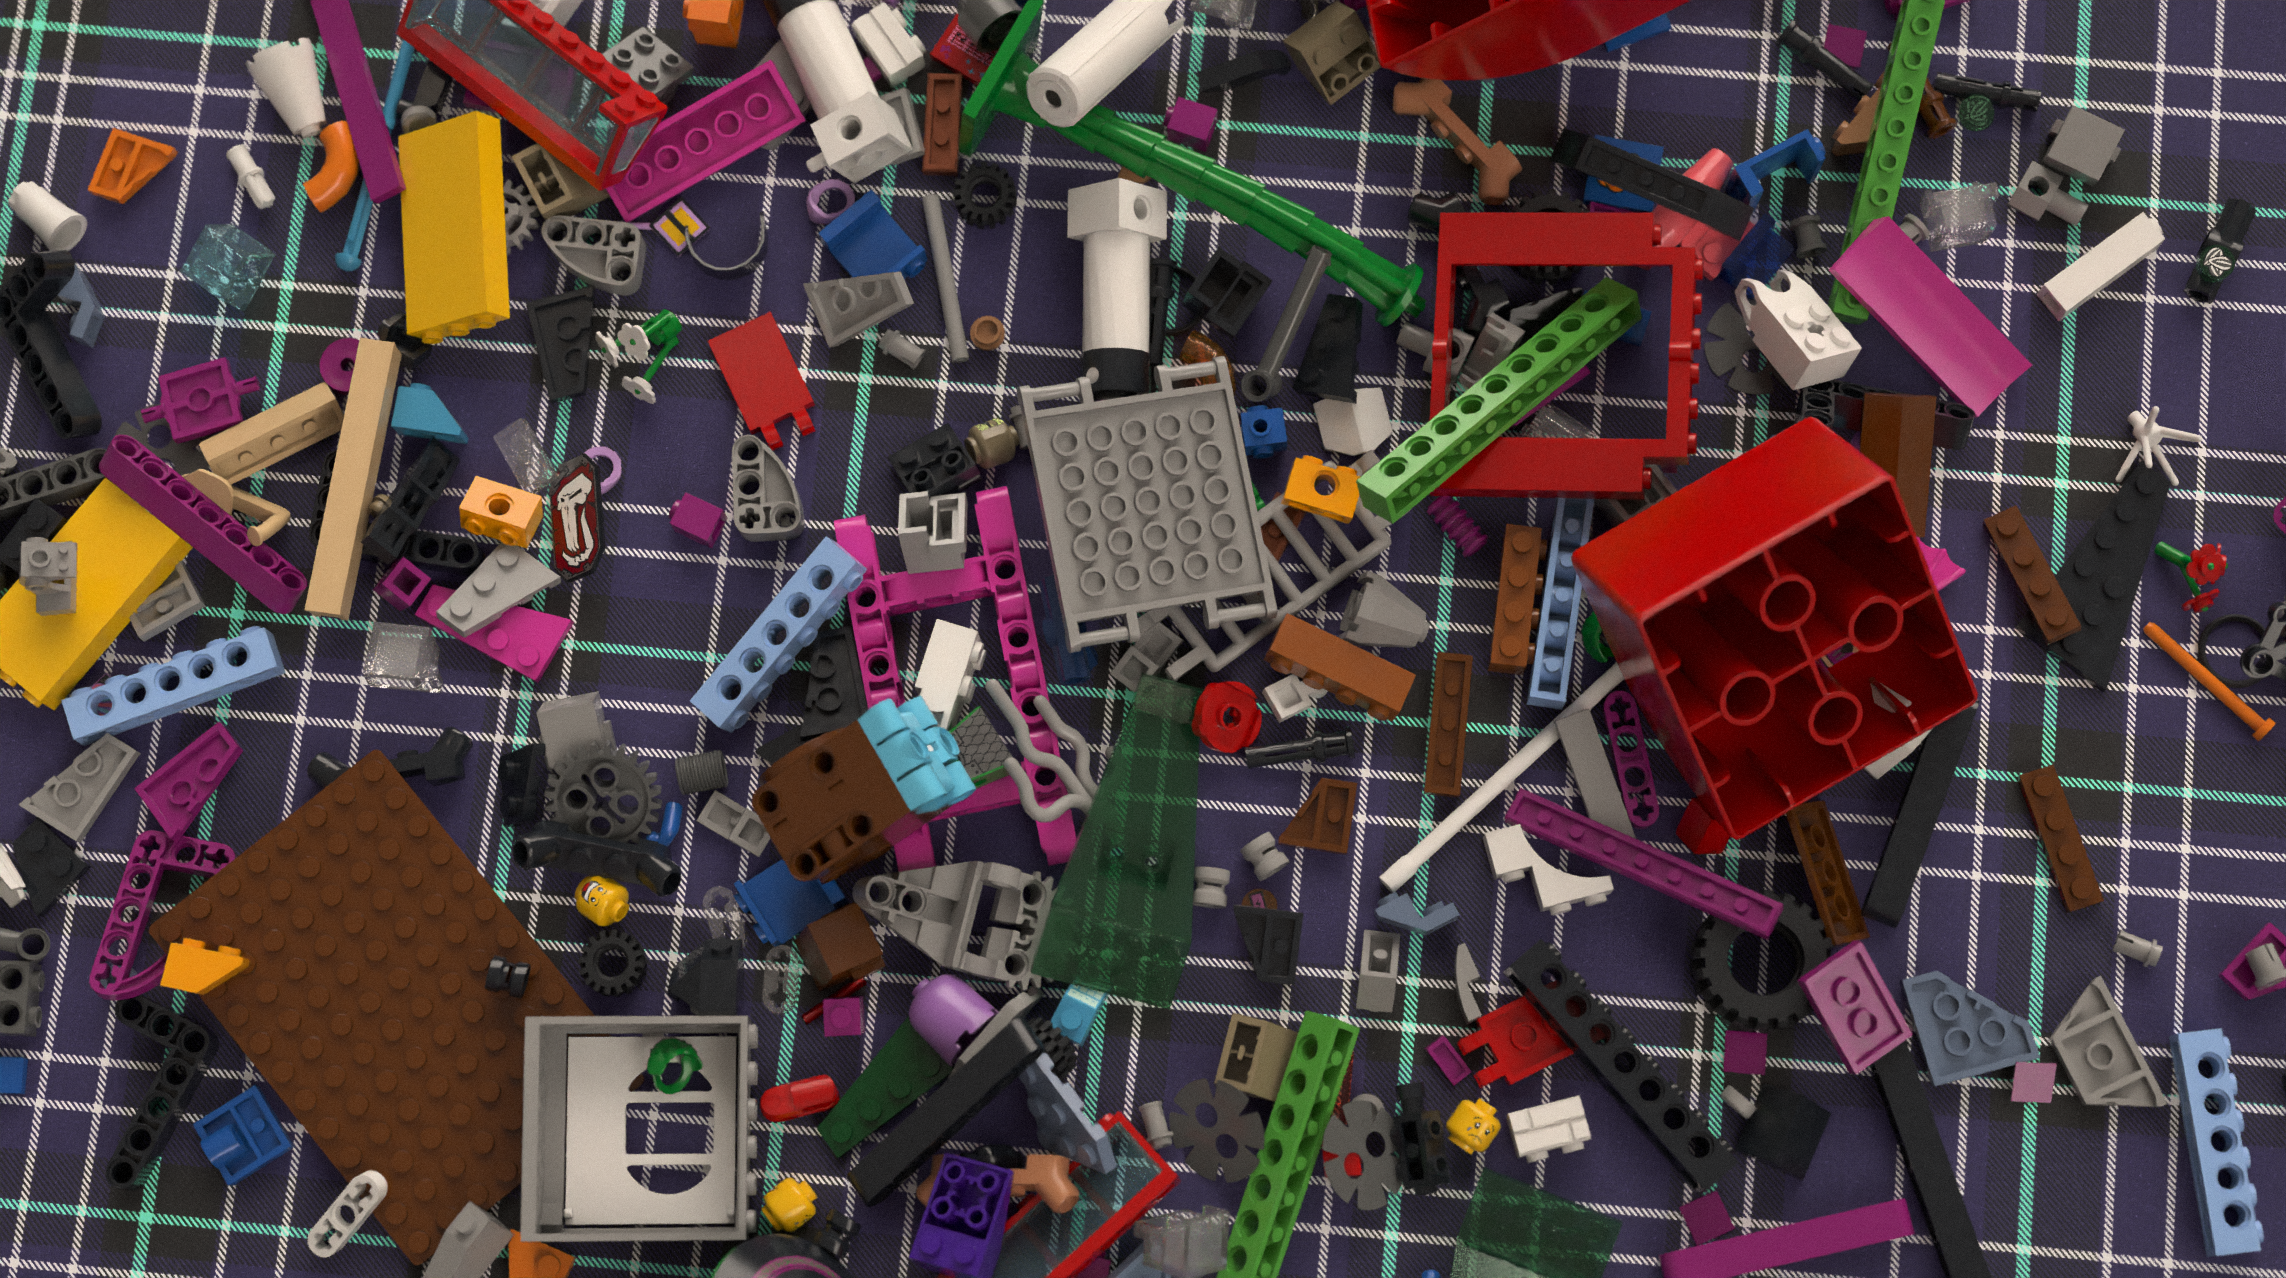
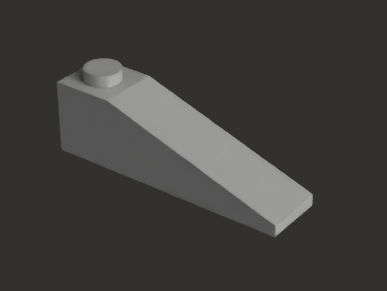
[422,1201,514,1278]

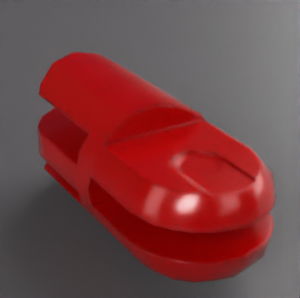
[759,1075,840,1122]

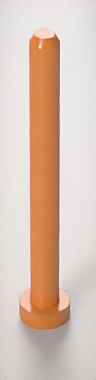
[2143,622,2276,742]

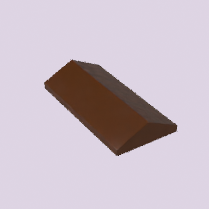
[1859,392,1937,538]
[1786,800,1871,948]

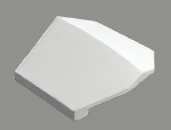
[1313,387,1393,456]

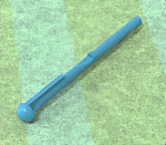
[335,39,415,271]

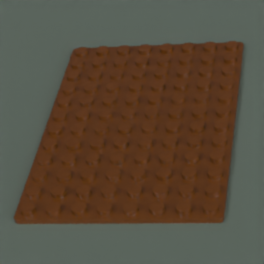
[149,749,645,1265]

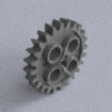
[544,740,662,845]

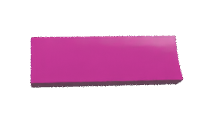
[606,60,806,222]
[1828,216,2032,417]

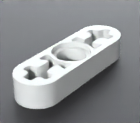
[308,1170,387,1257]

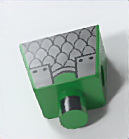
[949,706,1012,789]

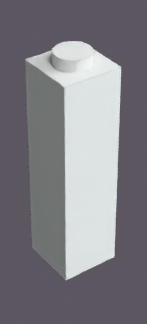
[2037,212,2165,321]

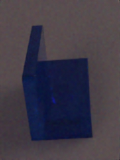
[1719,213,1794,300]

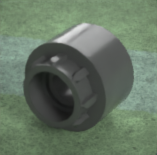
[957,0,1022,53]

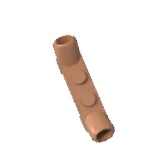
[1393,78,1522,205]
[916,1154,1080,1213]

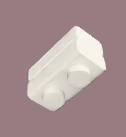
[851,3,926,88]
[1506,1096,1591,1163]

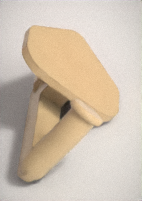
[182,469,290,546]

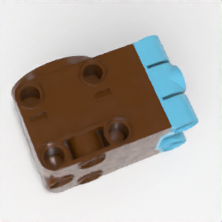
[752,696,976,884]

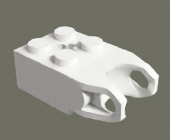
[1735,269,1862,390]
[915,619,986,731]

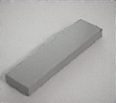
[1554,709,1636,839]

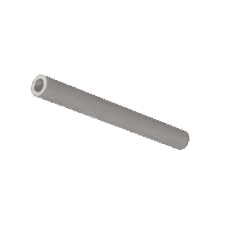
[922,194,969,363]

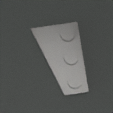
[803,271,914,347]
[18,733,140,843]

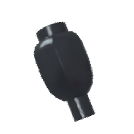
[959,1144,1023,1169]

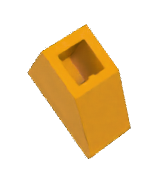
[160,938,250,995]

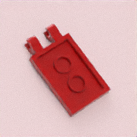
[708,312,816,451]
[1457,980,1605,1088]

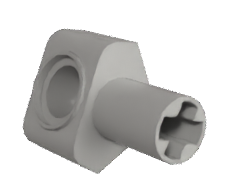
[2007,161,2089,226]
[1396,322,1476,384]

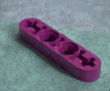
[1602,691,1659,829]

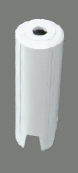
[1026,0,1186,128]

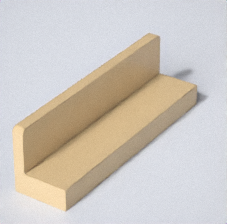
[199,382,344,485]

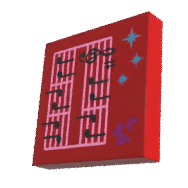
[930,13,999,86]

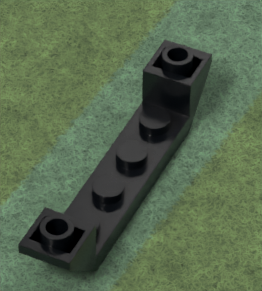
[1549,128,1754,241]

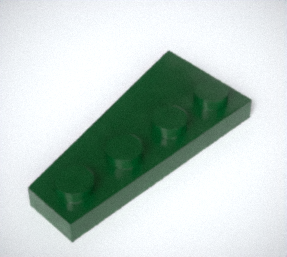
[817,1016,954,1159]

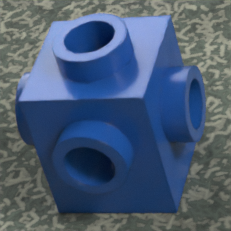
[1240,405,1287,459]

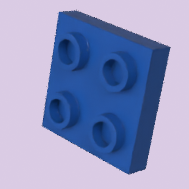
[193,1085,295,1187]

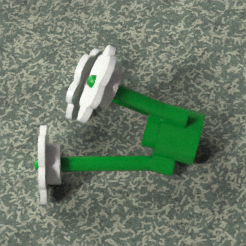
[595,309,682,404]

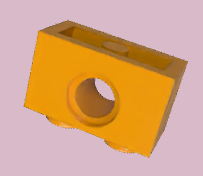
[1281,455,1360,524]
[459,476,543,549]

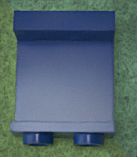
[1725,129,1826,213]
[818,189,928,279]
[734,859,849,948]

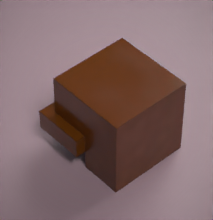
[794,902,886,992]

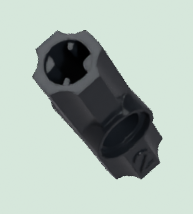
[2183,197,2257,304]

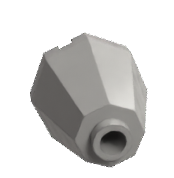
[1339,571,1430,648]

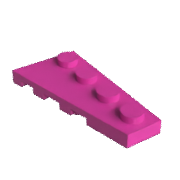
[415,585,574,683]

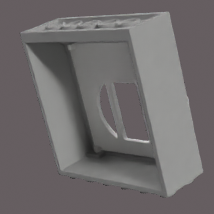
[521,1016,758,1242]

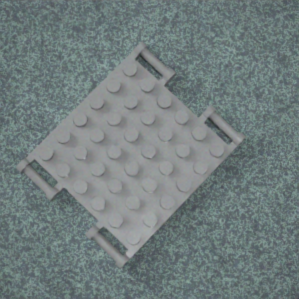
[1017,356,1277,653]

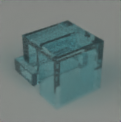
[180,224,276,311]

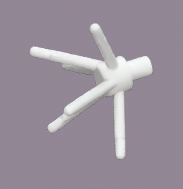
[2116,406,2203,486]

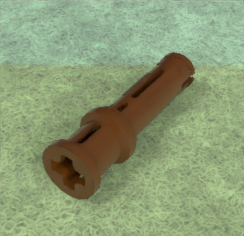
[1887,42,1958,139]

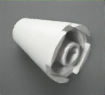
[245,38,326,139]

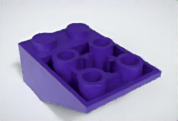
[909,1152,1014,1278]

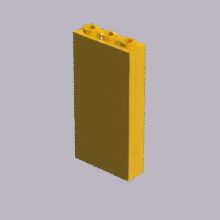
[398,110,510,344]
[0,477,193,710]

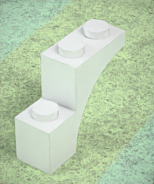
[1483,824,1614,915]

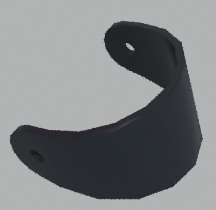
[684,212,768,280]

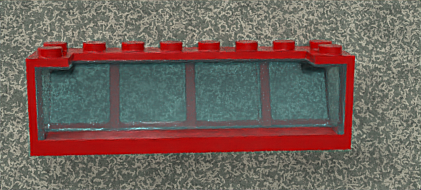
[396,0,669,191]
[937,1111,1181,1278]

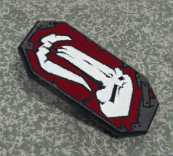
[549,453,606,583]

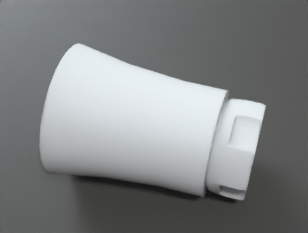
[8,181,87,251]

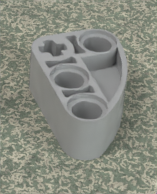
[541,215,646,296]
[732,435,805,542]

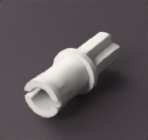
[226,144,275,209]

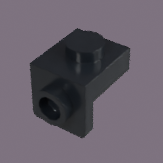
[377,311,433,370]

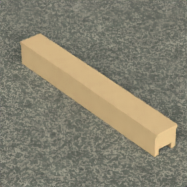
[305,338,402,621]

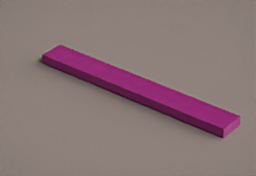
[310,0,406,204]
[1504,788,1784,940]

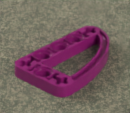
[89,830,237,1000]

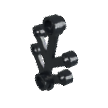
[2240,602,2286,681]

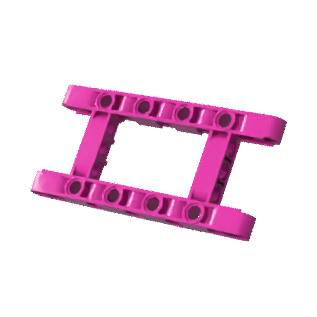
[834,486,1081,895]

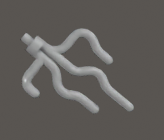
[985,679,1127,838]

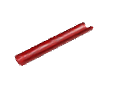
[801,978,867,1024]

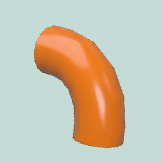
[303,121,360,213]

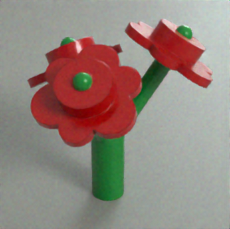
[2154,541,2228,613]

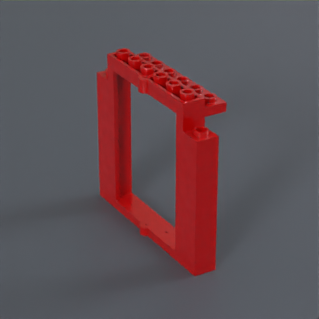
[1429,213,1704,500]

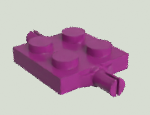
[141,357,261,444]

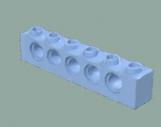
[1526,498,1594,710]
[690,536,867,733]
[61,626,286,746]
[2169,1028,2264,1257]

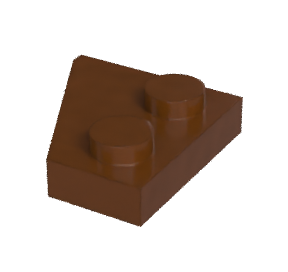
[1278,778,1357,855]

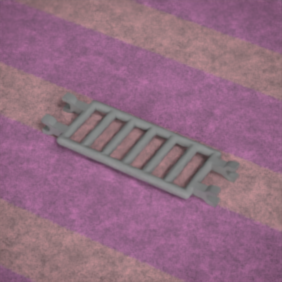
[1138,450,1411,683]

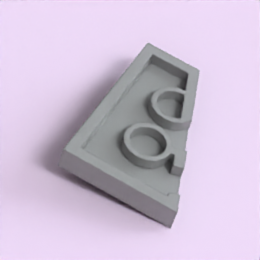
[436,542,561,638]

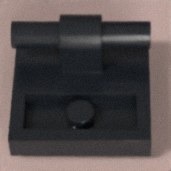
[887,423,982,499]

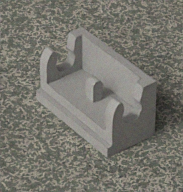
[1458,312,1526,388]

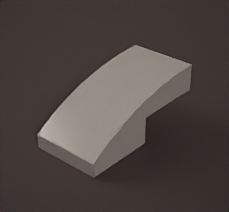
[1110,622,1184,695]
[696,790,771,857]
[1454,943,1482,1025]

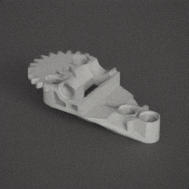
[852,861,1080,990]

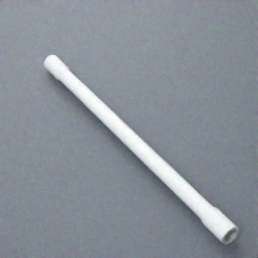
[1379,662,1624,893]

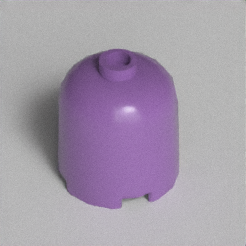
[908,974,999,1066]

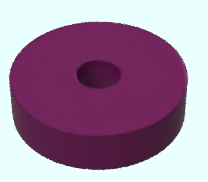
[320,338,359,395]

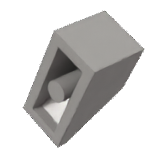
[1356,930,1400,1013]

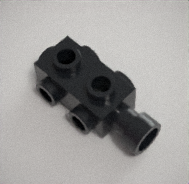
[1390,1082,1451,1196]

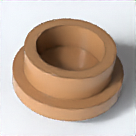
[970,316,1005,351]

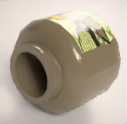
[964,418,1019,469]

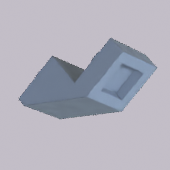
[57,265,105,348]
[1374,892,1459,936]

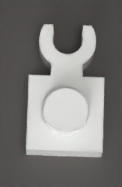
[1262,674,1328,723]

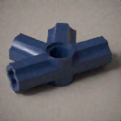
[1039,575,1098,686]

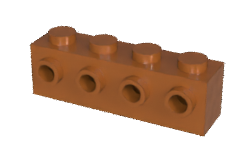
[1488,524,1547,675]
[1263,613,1416,722]

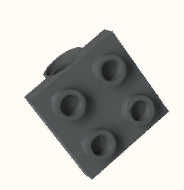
[602,27,694,104]

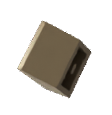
[1283,0,1381,105]
[511,143,610,221]
[1214,1012,1298,1103]

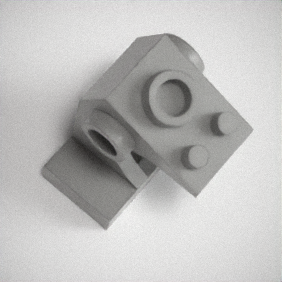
[19,537,77,616]

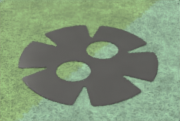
[1704,294,1788,395]
[115,403,211,476]
[1169,1078,1265,1183]
[1322,1100,1402,1210]

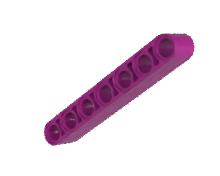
[99,434,307,614]
[1658,1198,1915,1278]

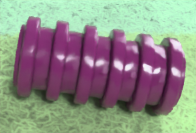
[1426,496,1489,558]

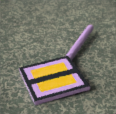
[628,196,711,258]

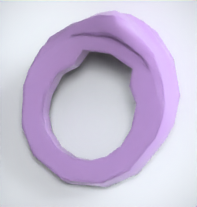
[807,179,855,225]
[584,446,622,495]

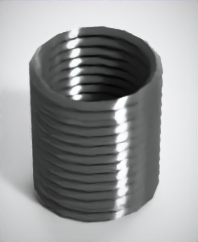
[675,749,728,795]

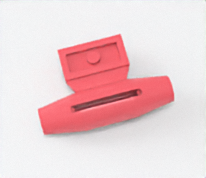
[1638,148,1756,281]

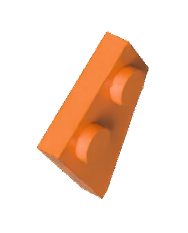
[88,128,178,204]
[509,1229,577,1278]

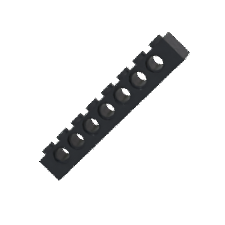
[1503,939,1738,1195]

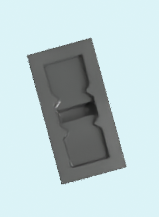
[0,961,45,1037]

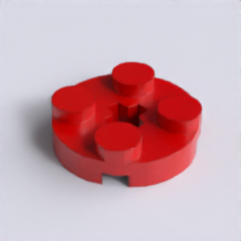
[1192,681,1262,753]

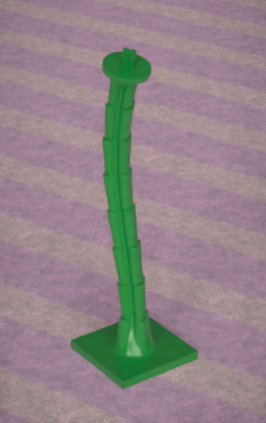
[959,0,1427,327]

